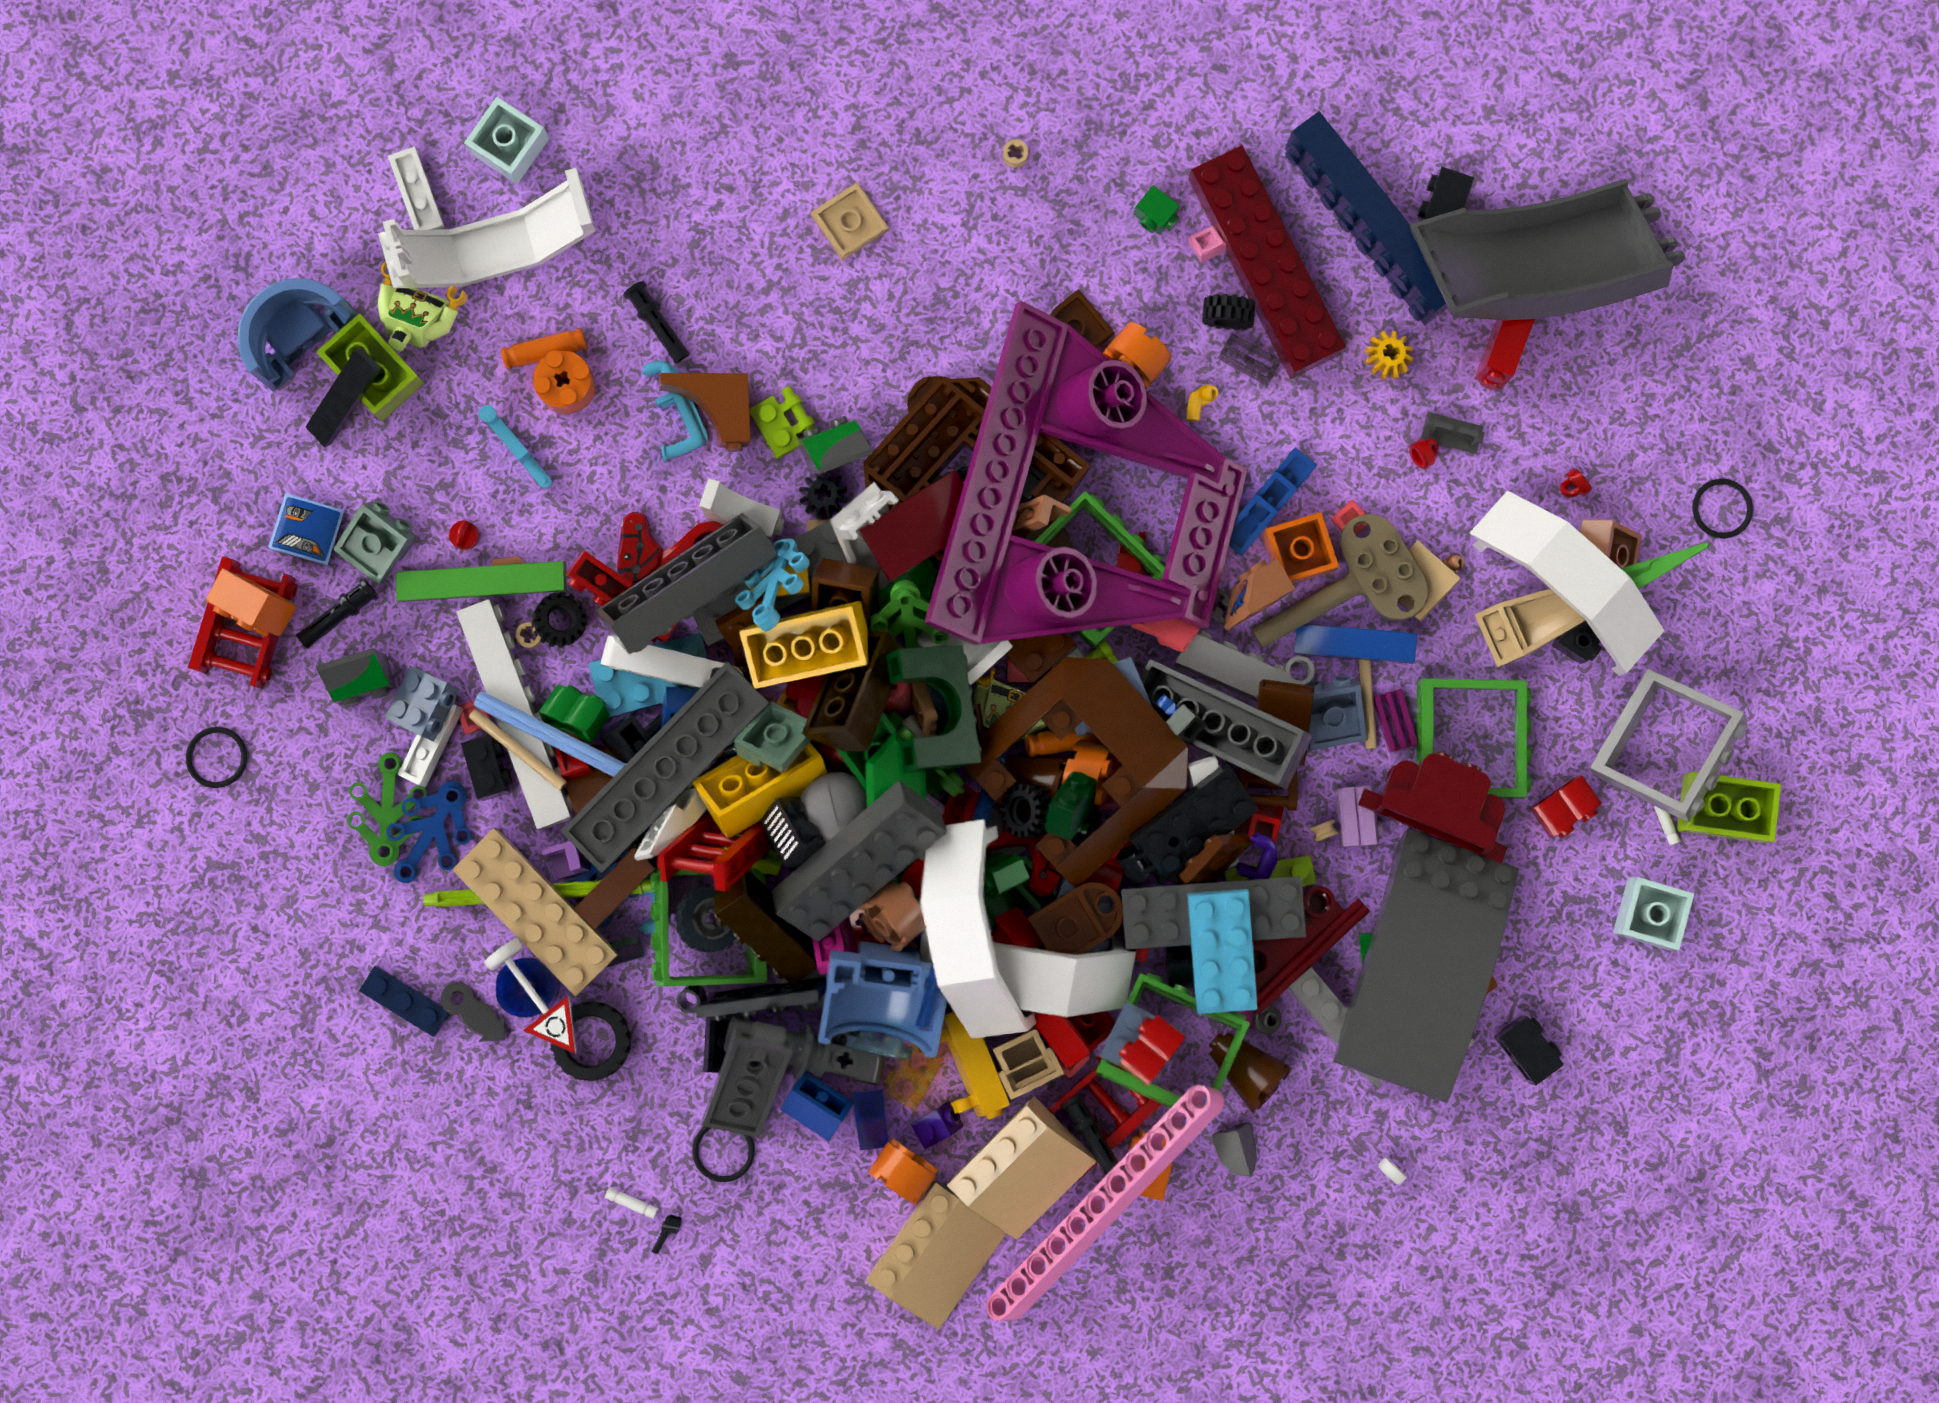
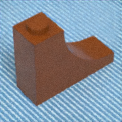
[659,373,750,452]

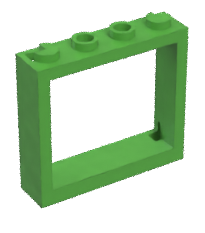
[1034,491,1166,650]
[1416,678,1531,799]
[650,867,767,987]
[1096,973,1250,1108]

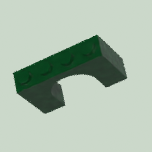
[886,645,981,773]

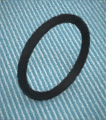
[1692,478,1753,539]
[186,727,247,788]
[692,1127,755,1182]

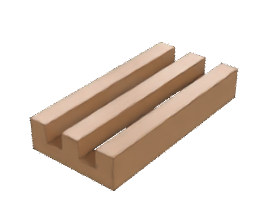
[911,683,938,737]

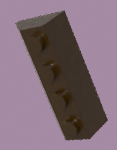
[802,631,904,752]
[714,870,817,986]

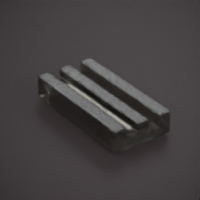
[1217,333,1282,386]

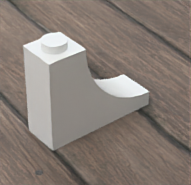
[699,478,785,542]

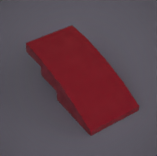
[858,470,964,581]

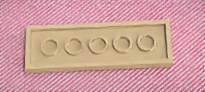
[452,828,619,997]

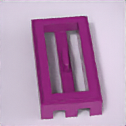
[1373,689,1418,753]

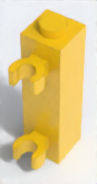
[939,1011,1010,1120]

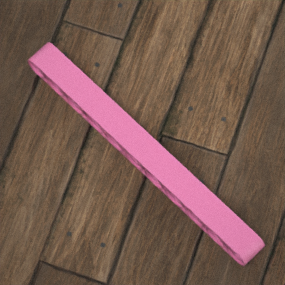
[986,1085,1224,1321]

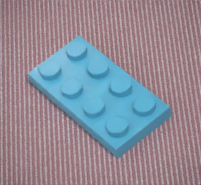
[588,633,708,719]
[1187,889,1257,1014]

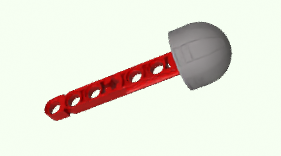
[801,772,887,949]

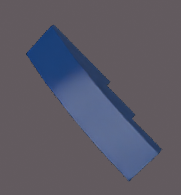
[1229,447,1317,556]
[1294,625,1418,664]

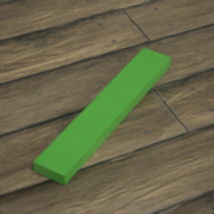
[396,561,567,602]

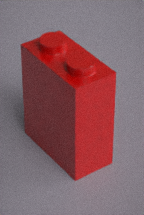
[1474,319,1535,390]

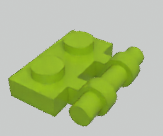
[749,386,816,460]

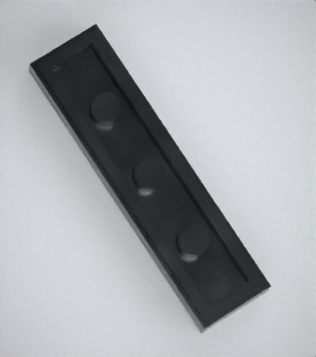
[305,347,382,448]

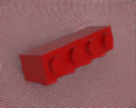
[565,551,680,643]

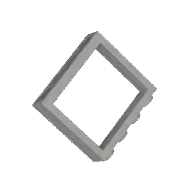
[1590,669,1748,822]

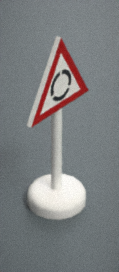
[484,938,577,1054]

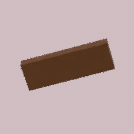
[574,846,657,930]

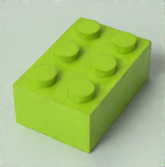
[316,313,425,421]
[1677,772,1781,844]

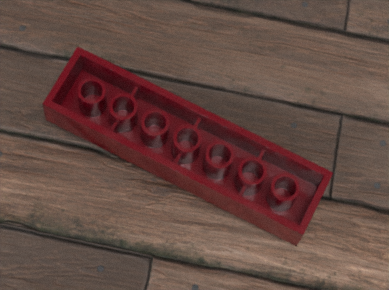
[1188,145,1346,379]

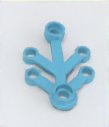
[735,538,810,631]

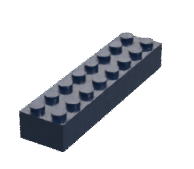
[1285,111,1448,325]

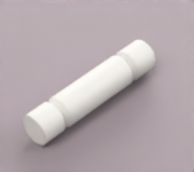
[1654,806,1681,845]
[605,1187,658,1219]

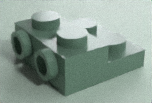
[333,501,417,585]
[734,701,812,773]

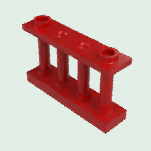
[188,556,298,689]
[657,811,773,892]
[1048,1054,1162,1181]

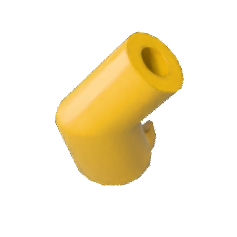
[1186,384,1219,423]

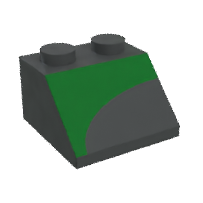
[797,416,873,474]
[316,648,396,708]

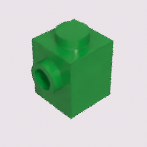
[1133,185,1180,235]

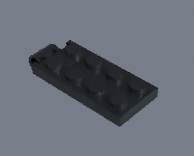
[1116,763,1259,885]
[676,977,827,1020]

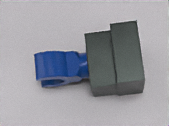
[1156,694,1207,744]

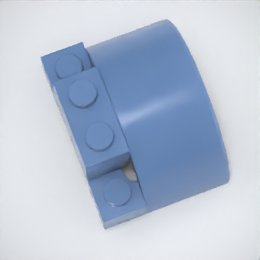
[238,278,358,392]
[818,941,947,1058]

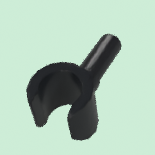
[651,1215,682,1254]

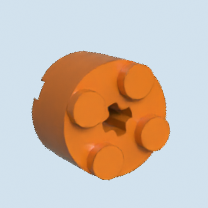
[1102,322,1172,389]
[533,350,596,415]
[1062,739,1121,806]
[868,1138,938,1206]

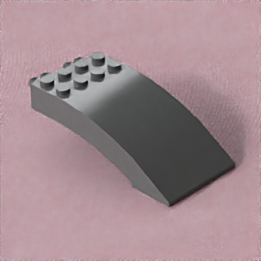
[1410,179,1685,320]
[1333,829,1519,1103]

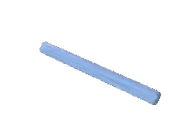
[474,692,626,777]

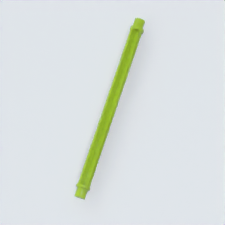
[423,878,652,908]

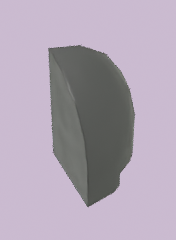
[1212,1122,1257,1176]

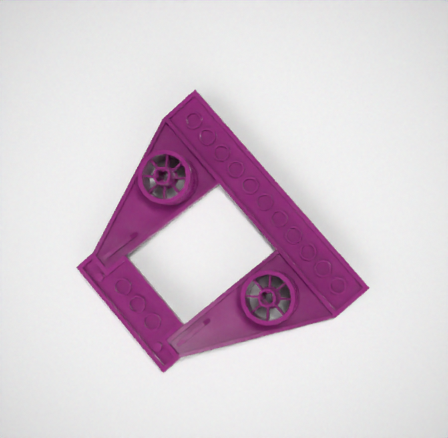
[924,301,1248,645]

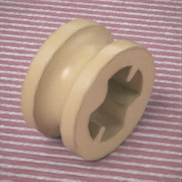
[1003,139,1028,168]
[515,622,542,649]
[1310,819,1340,842]

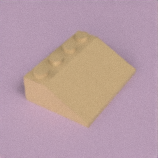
[946,1096,1097,1240]
[866,1179,1007,1330]

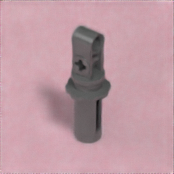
[724,1016,886,1086]

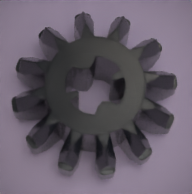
[799,471,848,520]

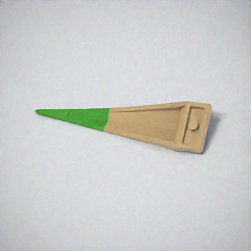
[1474,543,1710,668]

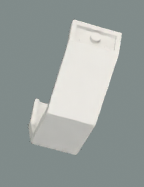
[378,168,596,288]
[830,482,1013,685]
[1469,491,1665,676]
[921,819,1036,1039]
[919,928,1136,1017]

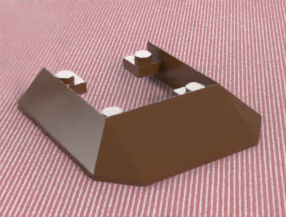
[863,377,1091,563]
[965,657,1188,887]

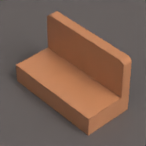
[1011,494,1072,537]

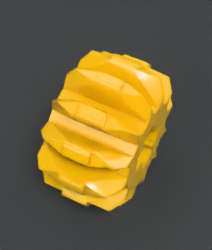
[1364,331,1414,380]

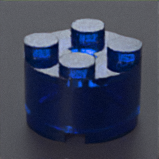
[495,958,560,1018]

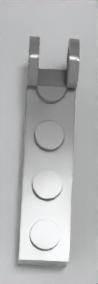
[1174,630,1315,702]
[1288,967,1383,1089]

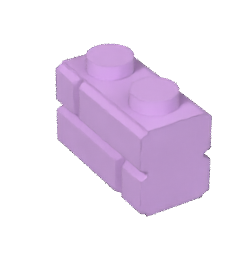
[1335,786,1383,848]

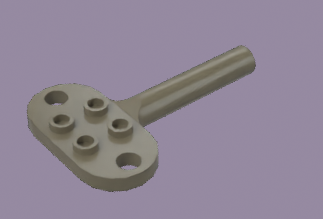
[1251,514,1428,648]

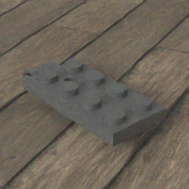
[702,1021,794,1138]

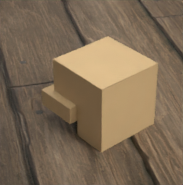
[992,1027,1064,1100]

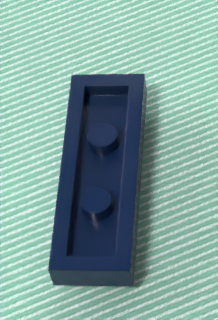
[359,966,450,1037]

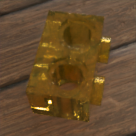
[883,1043,944,1111]

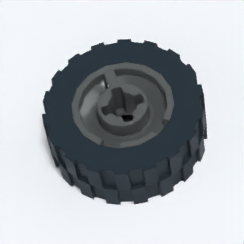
[674,886,736,952]

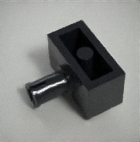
[600,714,662,764]

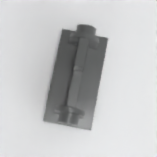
[1421,412,1484,454]

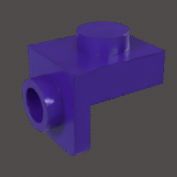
[910,1101,963,1149]

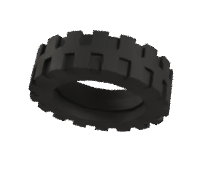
[550,1001,632,1081]

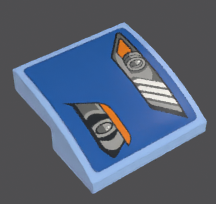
[268,493,344,566]

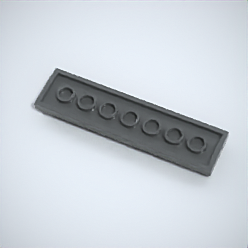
[561,661,771,873]

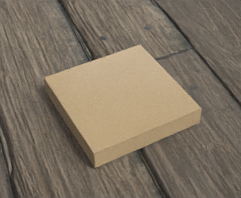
[810,182,889,261]
[1398,541,1461,622]

